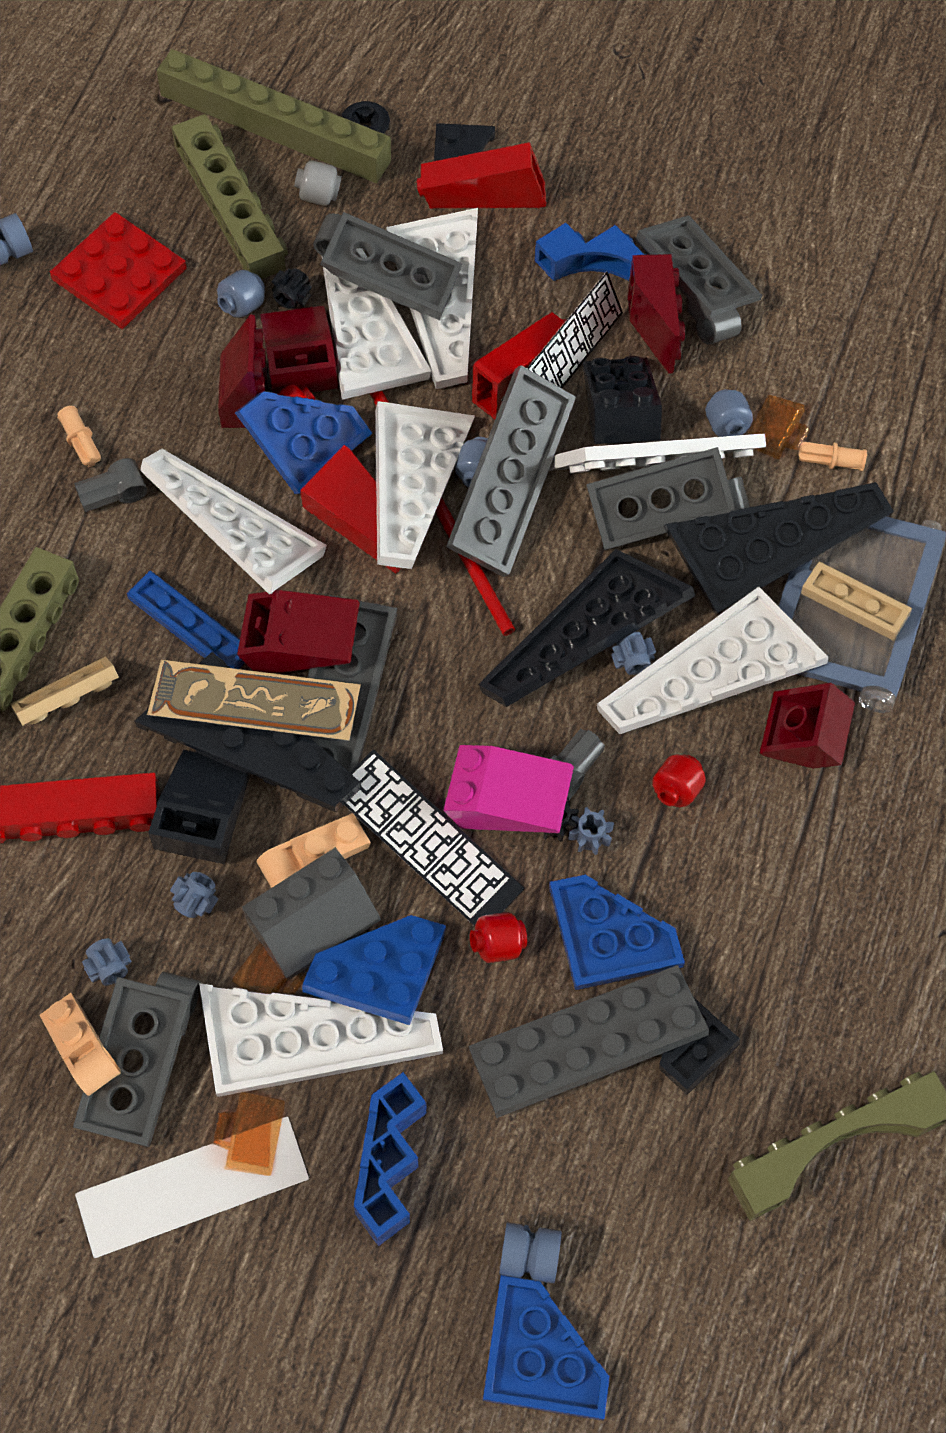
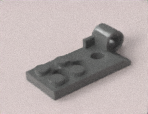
[313,212,463,321]
[636,215,762,345]
[586,447,750,550]
[73,971,200,1148]

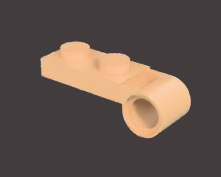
[257,813,371,888]
[40,993,121,1096]

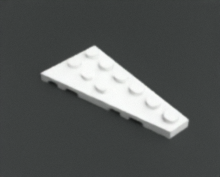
[386,208,478,389]
[322,248,432,400]
[375,401,475,569]
[549,434,766,473]
[140,449,327,594]
[597,587,828,734]
[199,983,443,1097]

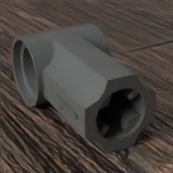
[74,458,147,512]
[550,728,605,800]

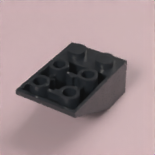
[583,356,662,444]
[148,749,251,864]

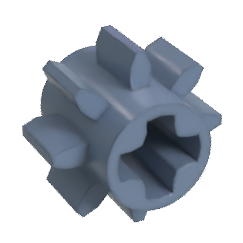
[611,631,656,675]
[568,807,614,855]
[170,872,218,918]
[82,938,132,986]

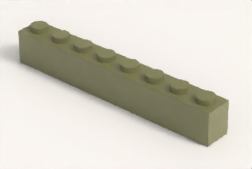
[157,49,391,183]

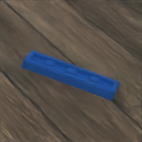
[127,570,245,669]

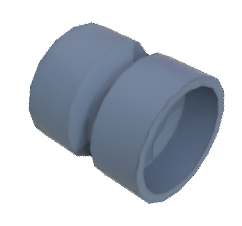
[0,213,33,266]
[499,1222,562,1283]

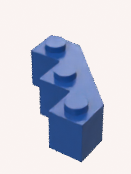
[354,1072,426,1246]

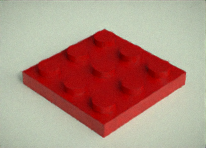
[50,212,187,330]

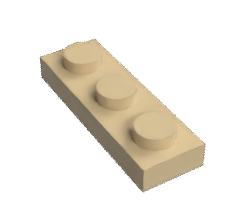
[801,561,912,641]
[10,656,119,726]

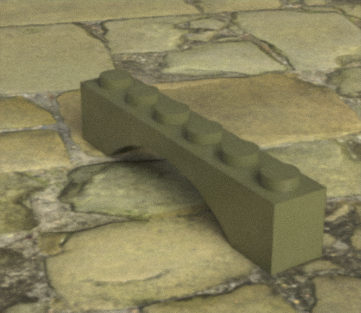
[728,1071,946,1221]

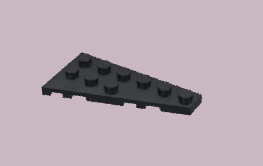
[664,482,894,615]
[478,549,695,707]
[134,651,362,812]

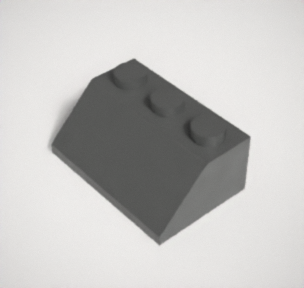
[242,847,381,981]

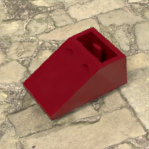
[627,254,685,374]
[260,306,338,394]
[218,315,268,428]
[237,590,360,673]

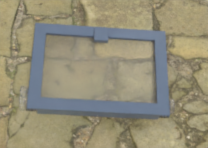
[778,517,946,713]

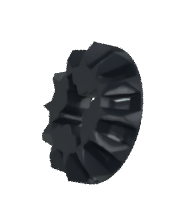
[341,101,390,134]

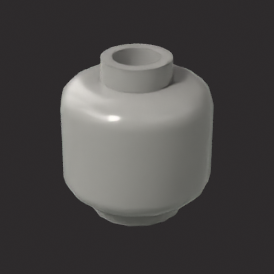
[294,160,342,206]

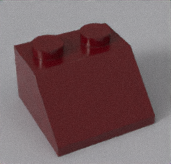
[759,682,855,769]

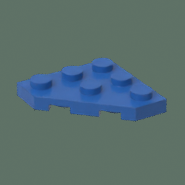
[235,391,372,494]
[549,874,685,990]
[302,915,446,1025]
[483,1275,609,1421]

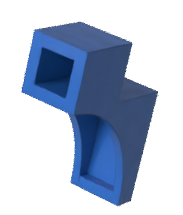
[534,223,647,281]

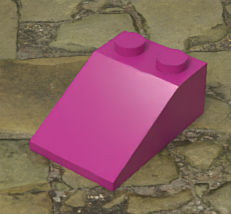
[443,745,574,833]

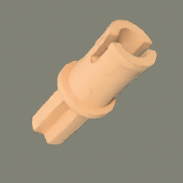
[57,406,101,467]
[799,442,867,471]

